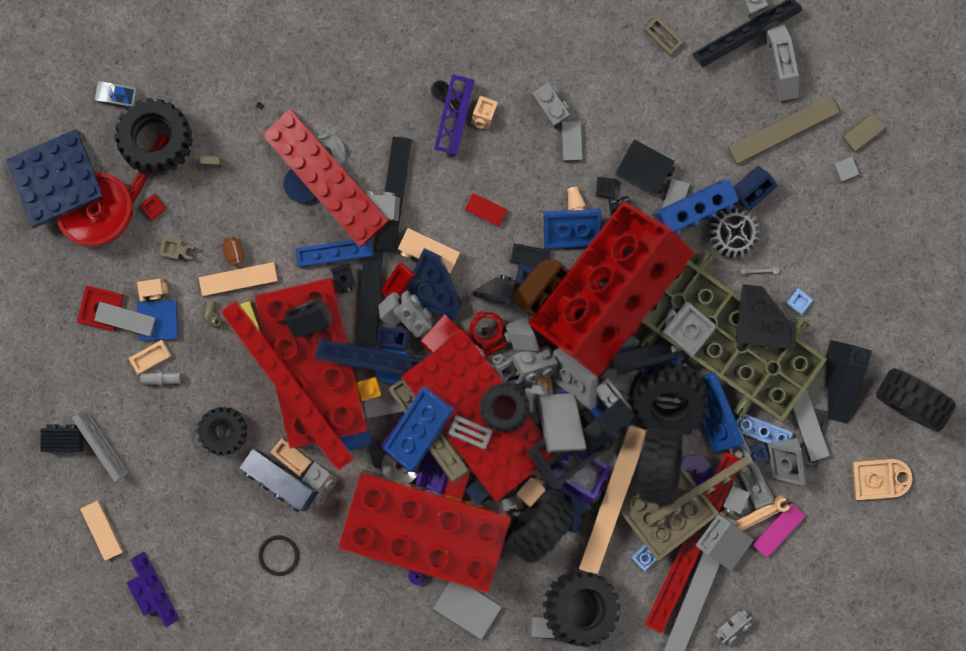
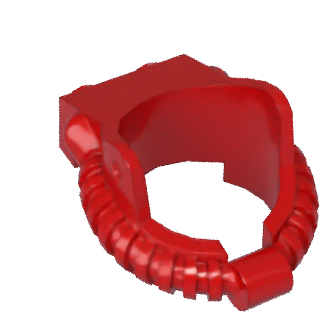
[468,311,507,355]

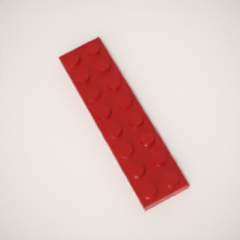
[262,109,390,248]

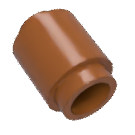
[221,237,245,266]

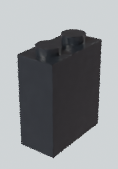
[615,139,675,197]

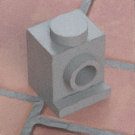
[487,354,516,382]

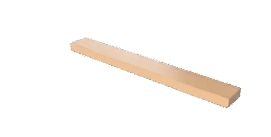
[579,425,647,574]

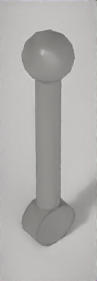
[740,267,780,276]

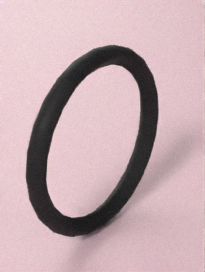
[259,535,299,576]

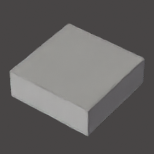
[833,157,859,182]

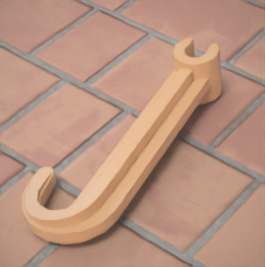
[719,495,790,531]

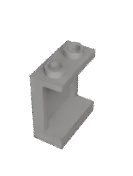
[696,514,753,571]

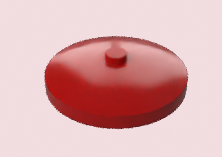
[57,173,133,248]

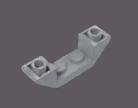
[765,23,799,102]

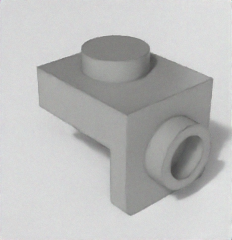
[525,385,549,413]

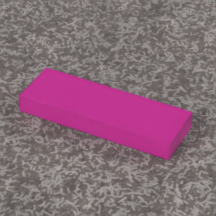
[752,502,805,558]

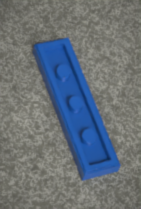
[295,238,374,268]

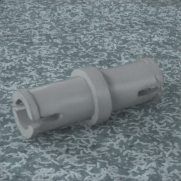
[140,371,181,386]

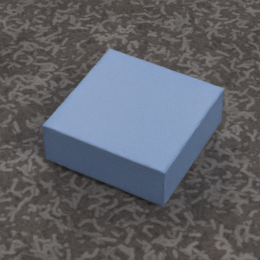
[786,288,813,315]

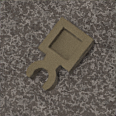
[159,237,196,260]

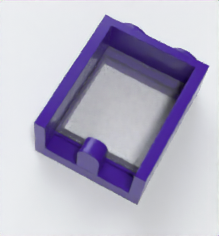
[553,450,611,504]

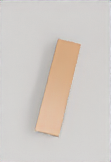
[198,262,278,296]

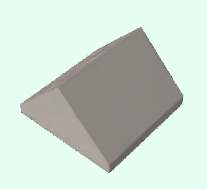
[768,438,806,486]

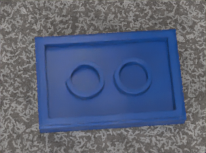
[543,209,602,249]

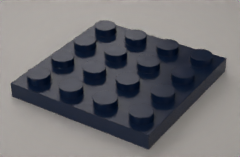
[6,129,104,229]

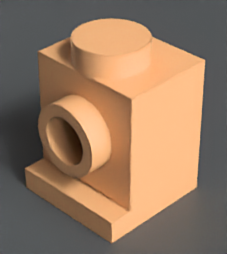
[137,279,168,301]

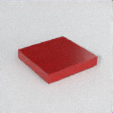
[77,285,124,331]

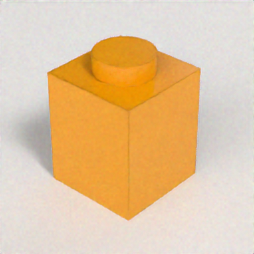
[357,377,382,401]

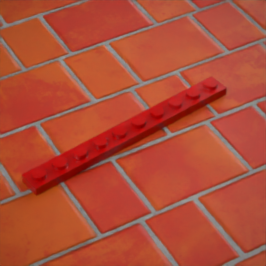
[220,300,354,471]
[645,451,741,634]

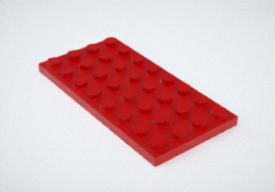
[401,330,555,501]

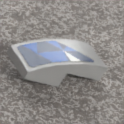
[95,81,138,107]

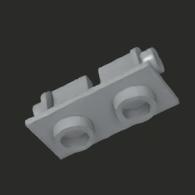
[715,609,754,645]

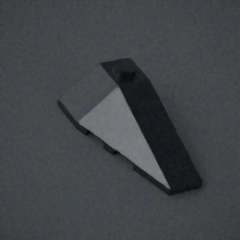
[472,275,514,305]
[825,340,872,423]

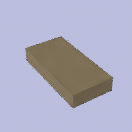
[842,113,885,152]

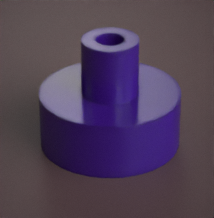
[408,570,427,585]

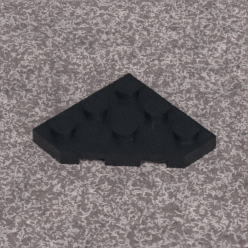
[735,284,797,349]

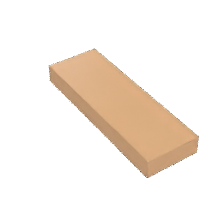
[80,500,124,561]

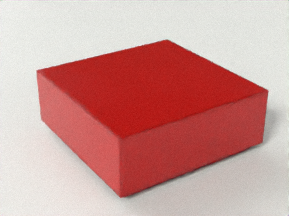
[139,194,167,221]

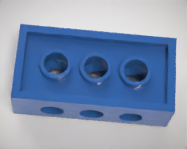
[652,179,739,234]

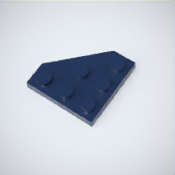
[404,248,462,322]

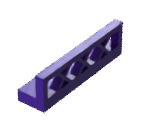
[434,74,474,156]

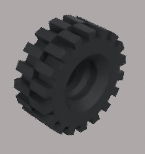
[197,407,248,456]

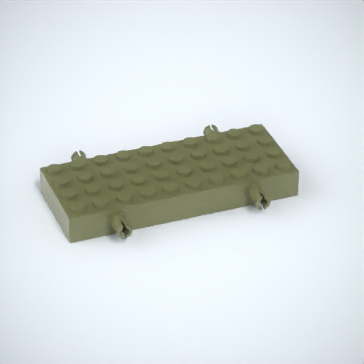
[639,250,827,422]

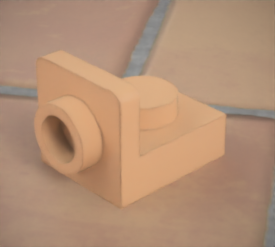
[471,96,498,130]

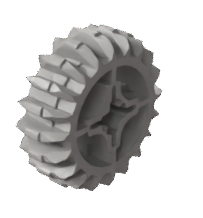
[709,206,761,258]

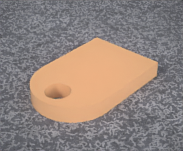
[852,459,912,500]

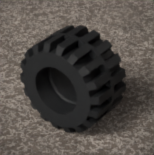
[479,383,530,433]

